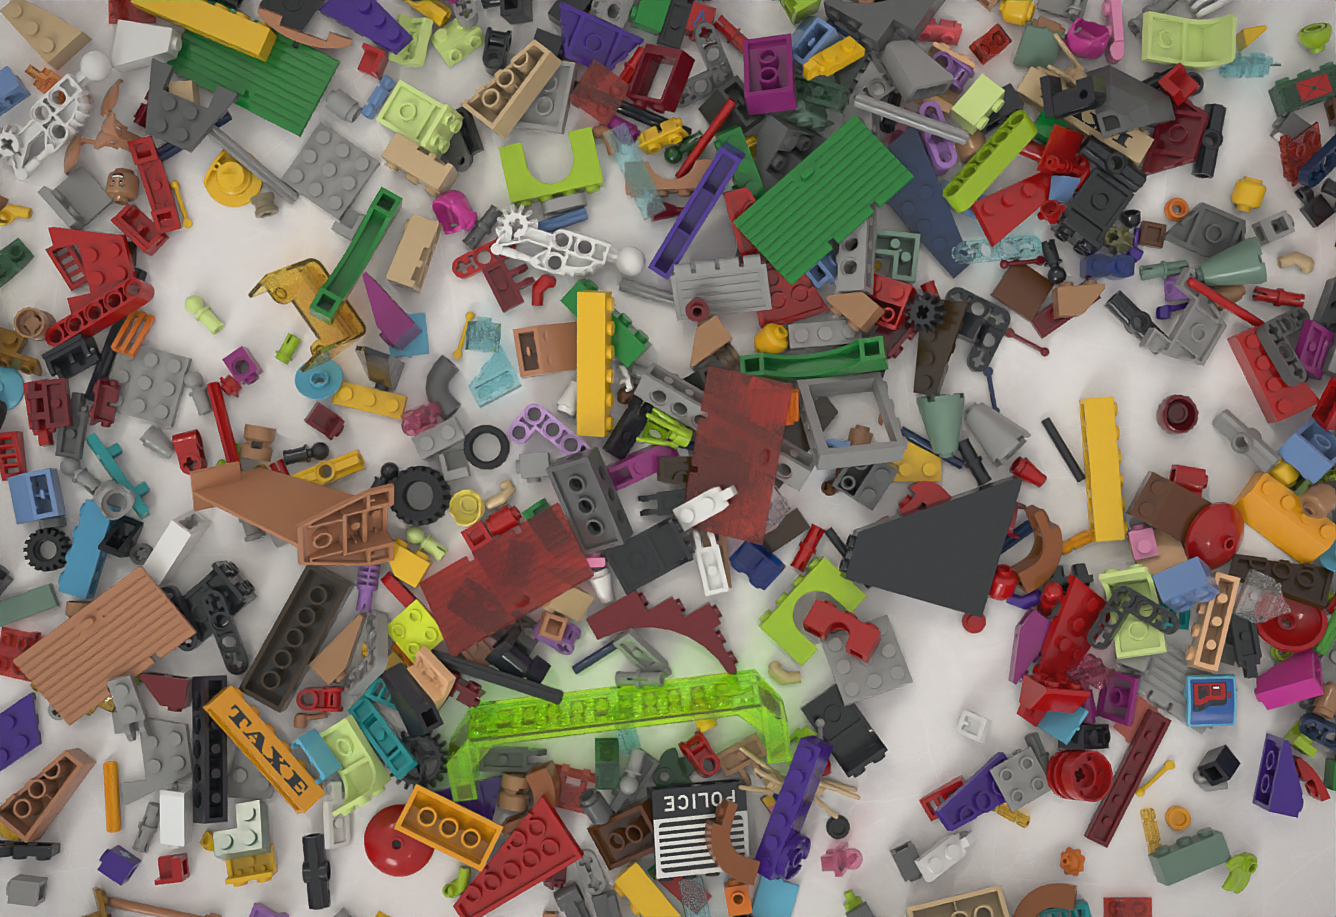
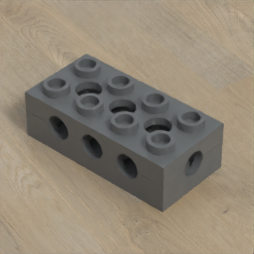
[546,447,634,555]

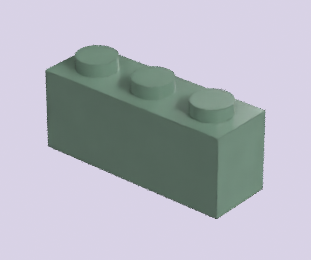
[1148,827,1231,886]

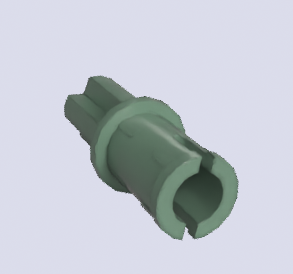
[1139,260,1189,281]

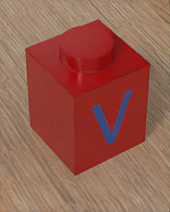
[685,2,716,42]

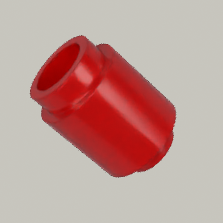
[485,504,522,537]

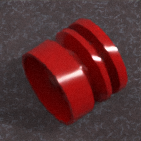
[1046,749,1113,802]

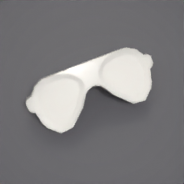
[616,363,634,392]

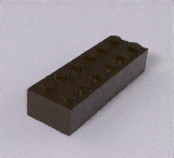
[238,565,355,713]

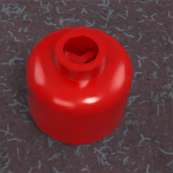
[989,564,1018,601]

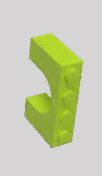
[498,127,605,209]
[758,556,867,666]

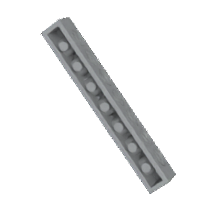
[835,104,881,295]
[634,362,815,491]

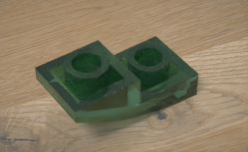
[0,238,35,288]
[595,738,620,790]

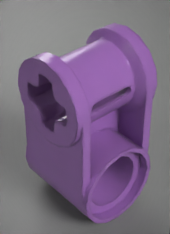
[932,51,975,94]
[533,612,582,655]

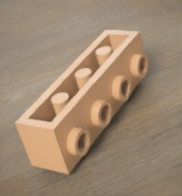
[1185,572,1240,673]

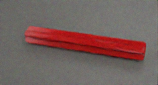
[207,382,241,469]

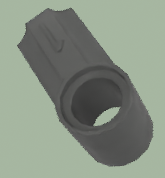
[553,881,591,917]

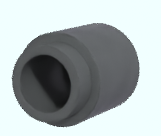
[579,788,612,825]

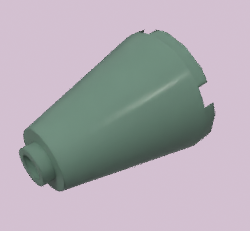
[1195,237,1267,286]
[916,393,965,458]

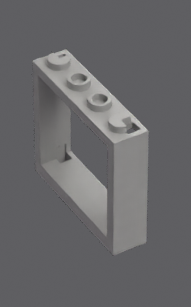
[795,372,908,470]

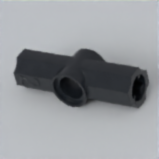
[1191,103,1227,179]
[1078,135,1147,193]
[1104,290,1168,355]
[302,833,331,910]

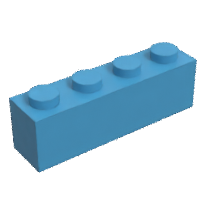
[58,499,122,599]

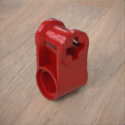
[172,429,207,475]
[296,686,344,712]
[678,730,721,778]

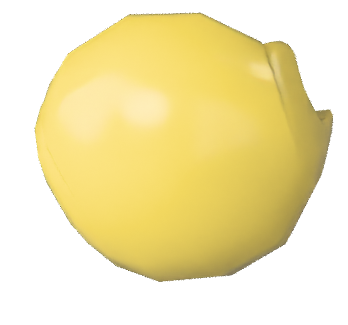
[449,489,485,527]

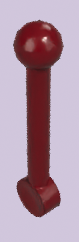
[999,256,1045,269]
[1004,328,1050,357]

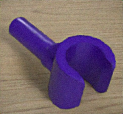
[1126,228,1144,263]
[1156,302,1188,319]

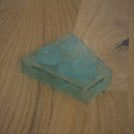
[469,345,522,408]

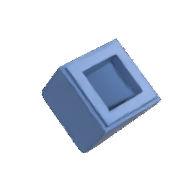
[1049,176,1080,202]

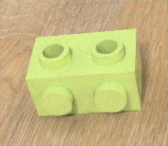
[950,74,1005,135]

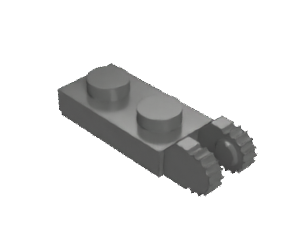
[479,746,547,772]

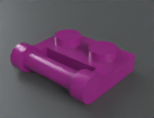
[1295,320,1336,380]

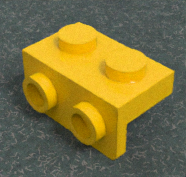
[225,843,278,887]

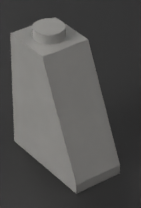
[880,39,954,103]

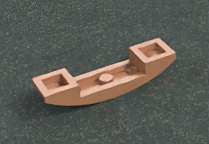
[257,7,353,48]

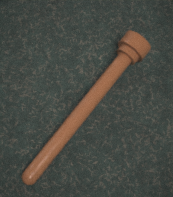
[107,897,222,917]

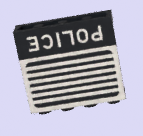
[647,778,750,882]

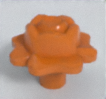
[1060,847,1085,876]

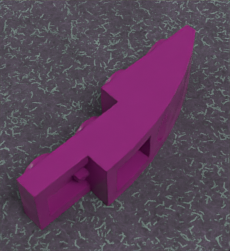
[606,438,680,491]

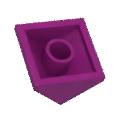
[1096,669,1141,727]

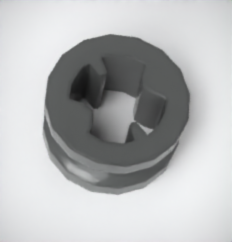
[129,543,153,565]

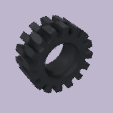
[23,529,72,572]

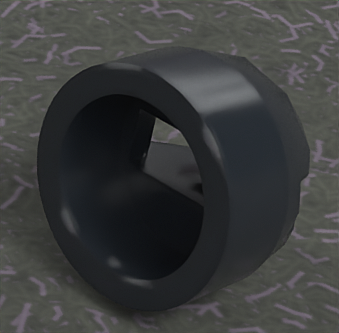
[1121,209,1141,229]

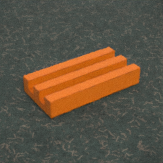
[111,310,156,358]

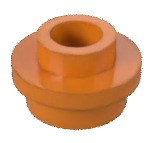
[1164,198,1189,222]

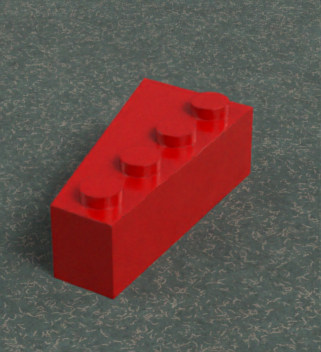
[1227,326,1319,424]

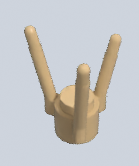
[1038,33,1087,88]
[738,746,786,797]
[813,777,861,819]

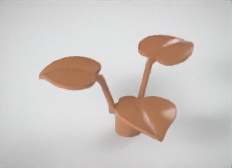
[64,79,140,175]

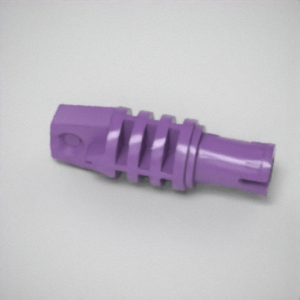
[356,564,381,612]

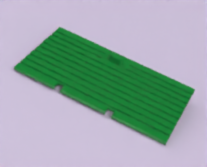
[166,0,340,137]
[733,115,914,286]

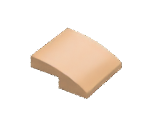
[1127,529,1188,575]
[407,646,456,710]

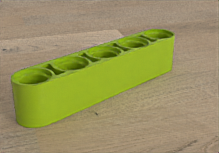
[942,110,1038,213]

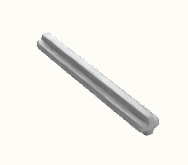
[853,93,970,145]
[208,124,299,205]

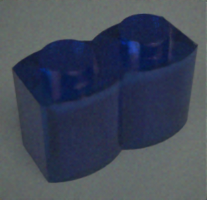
[1079,254,1135,281]
[729,534,786,591]

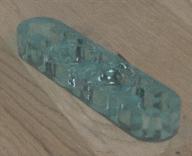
[952,235,1042,265]

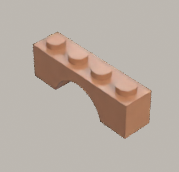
[624,159,713,199]

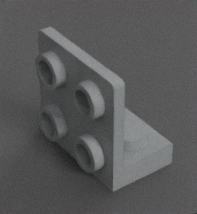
[38,166,113,230]

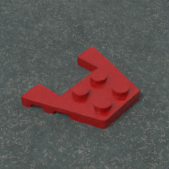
[48,227,137,314]

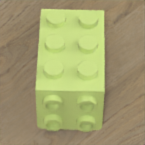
[1141,11,1237,72]
[376,80,464,159]
[1098,564,1168,659]
[320,714,392,817]

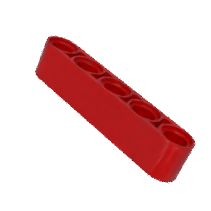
[45,278,155,347]

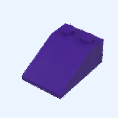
[1252,733,1304,818]

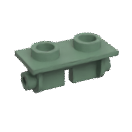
[787,99,834,132]

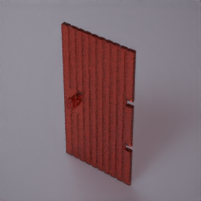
[684,366,793,545]
[419,502,594,657]

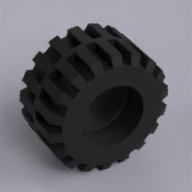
[390,466,452,526]

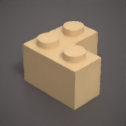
[523,564,594,622]

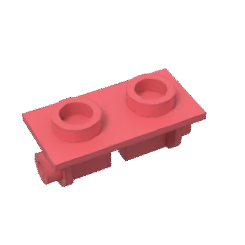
[917,18,963,45]

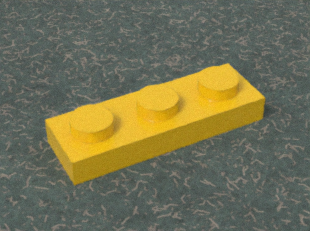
[332,381,408,420]

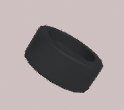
[464,425,510,470]

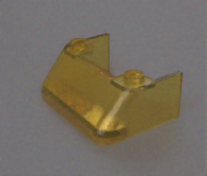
[248,258,366,372]

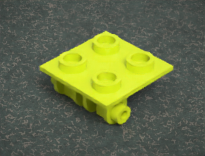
[388,599,448,664]

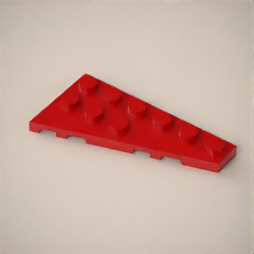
[1016,574,1111,727]

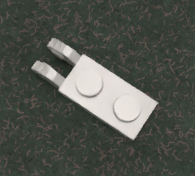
[692,526,729,597]

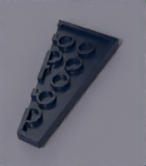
[886,126,972,278]

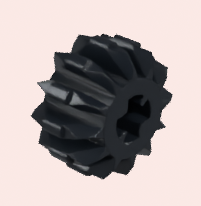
[905,292,947,333]

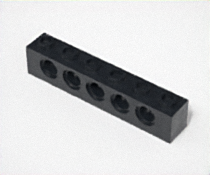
[192,675,228,824]

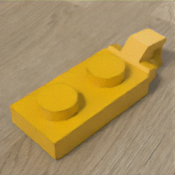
[802,36,865,81]

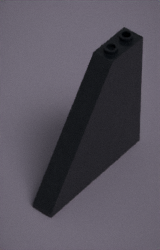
[839,476,1023,618]

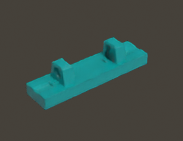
[86,433,150,520]
[347,694,418,780]

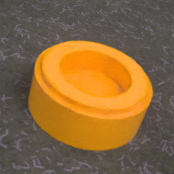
[1165,805,1191,831]

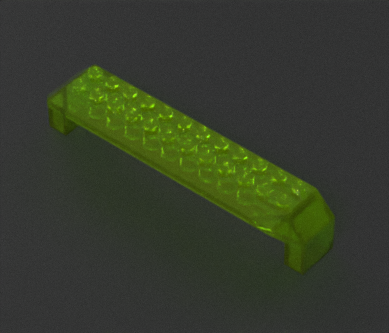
[446,669,792,802]

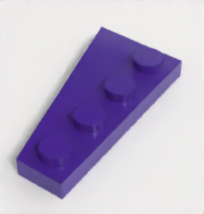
[318,0,413,55]
[934,752,1008,831]

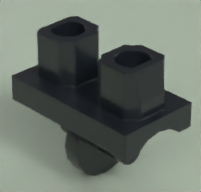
[1045,563,1094,595]

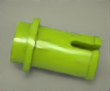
[275,333,302,365]

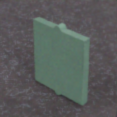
[1013,24,1065,71]

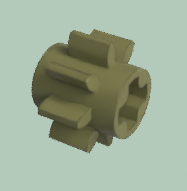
[1103,225,1135,255]

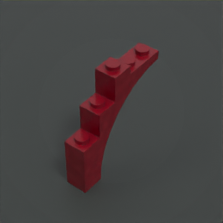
[586,590,738,675]

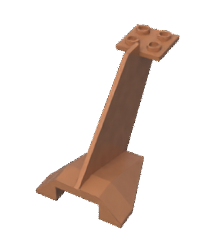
[190,461,394,566]

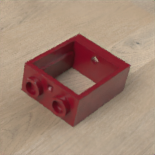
[626,43,695,114]

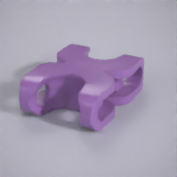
[917,101,957,177]

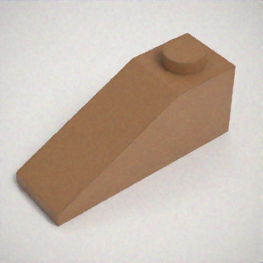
[309,612,367,685]

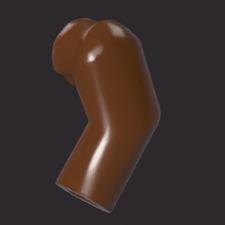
[617,383,638,405]
[821,468,842,496]

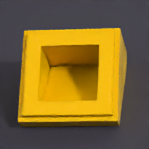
[1236,25,1267,52]

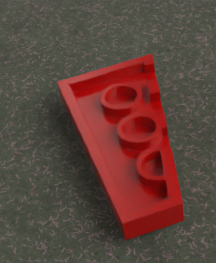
[971,172,1052,247]

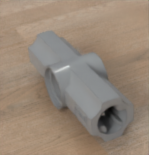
[1212,409,1281,473]

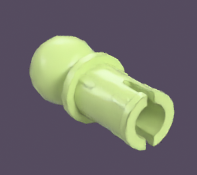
[185,295,224,335]
[406,526,449,561]

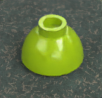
[1297,22,1332,53]

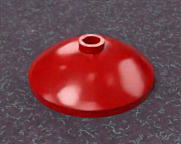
[1185,502,1244,570]
[1252,591,1327,653]
[364,804,435,877]

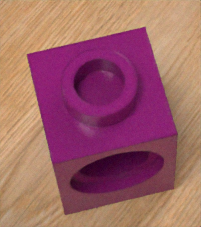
[222,346,263,385]

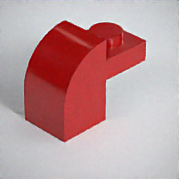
[896,481,951,514]

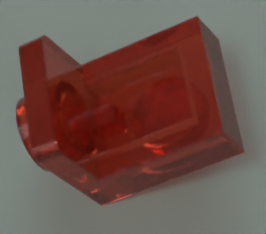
[969,23,1012,65]

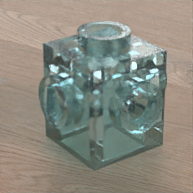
[465,317,501,352]

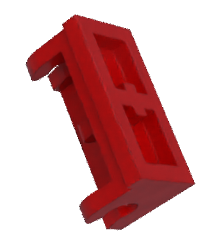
[110,204,170,256]

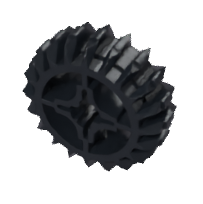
[386,730,451,790]

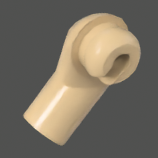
[1277,252,1315,273]
[485,479,515,511]
[768,661,801,685]

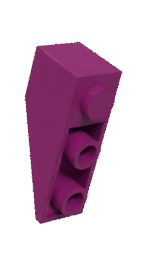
[1008,608,1051,685]

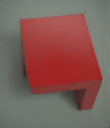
[357,43,389,80]
[1158,63,1199,107]
[154,853,190,885]

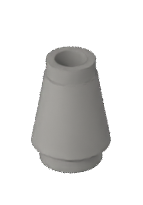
[140,425,175,459]

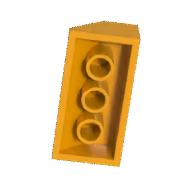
[1232,472,1336,564]
[394,784,504,872]

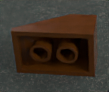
[1126,471,1213,543]
[587,797,654,871]

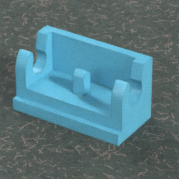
[290,729,342,785]

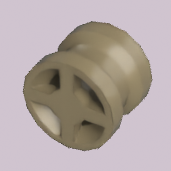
[250,192,279,218]
[714,343,740,373]

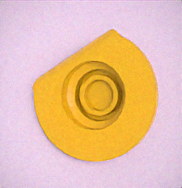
[203,149,263,207]

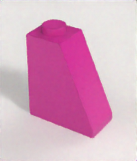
[1254,648,1324,710]

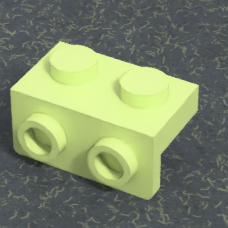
[429,11,485,68]
[388,14,433,67]

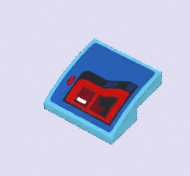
[1184,674,1237,727]

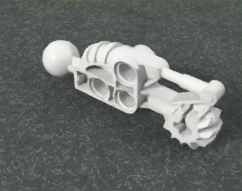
[0,50,112,180]
[491,204,646,278]

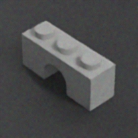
[786,320,862,351]

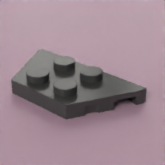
[1161,202,1246,258]

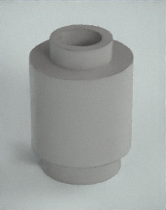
[325,89,362,123]

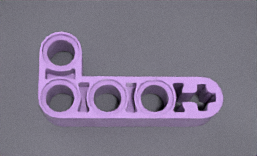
[508,403,591,456]

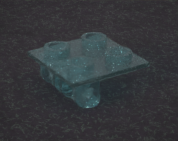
[1219,52,1281,78]

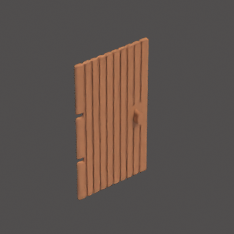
[13,565,197,726]

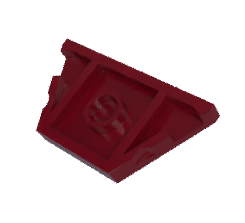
[1141,99,1210,176]

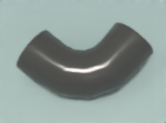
[425,355,461,421]

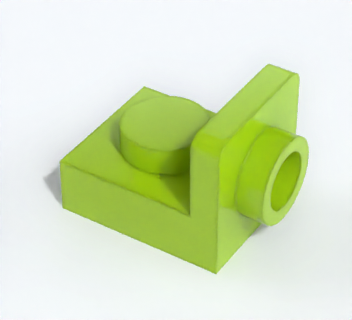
[1283,721,1318,758]

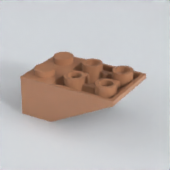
[513,322,577,379]

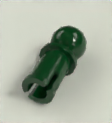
[664,130,703,164]

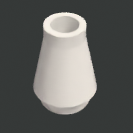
[556,381,577,418]
[588,567,614,604]

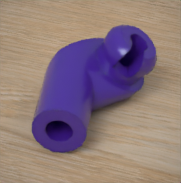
[1006,588,1042,610]

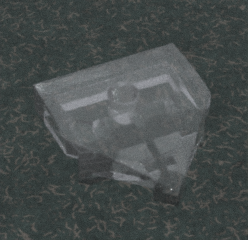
[1232,569,1291,623]

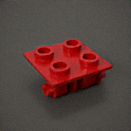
[1037,124,1084,178]

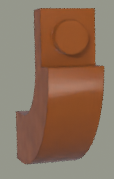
[1011,505,1063,594]
[501,760,561,836]
[705,798,760,886]
[1013,883,1078,917]

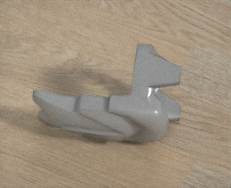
[93,480,135,520]

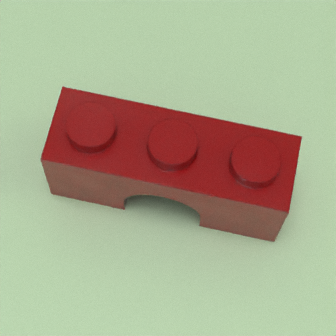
[803,599,881,663]

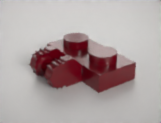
[482,259,535,313]

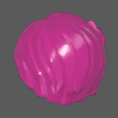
[1063,17,1109,60]
[432,190,477,235]

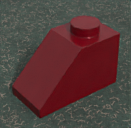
[140,671,192,712]

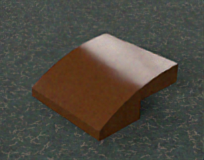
[990,257,1054,322]

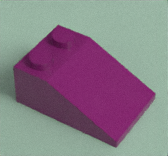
[743,33,797,115]
[362,272,422,350]

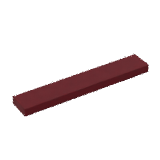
[1084,709,1172,848]

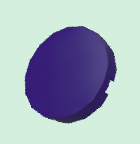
[776,833,811,880]

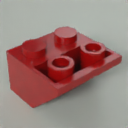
[867,273,918,331]
[1019,672,1091,713]

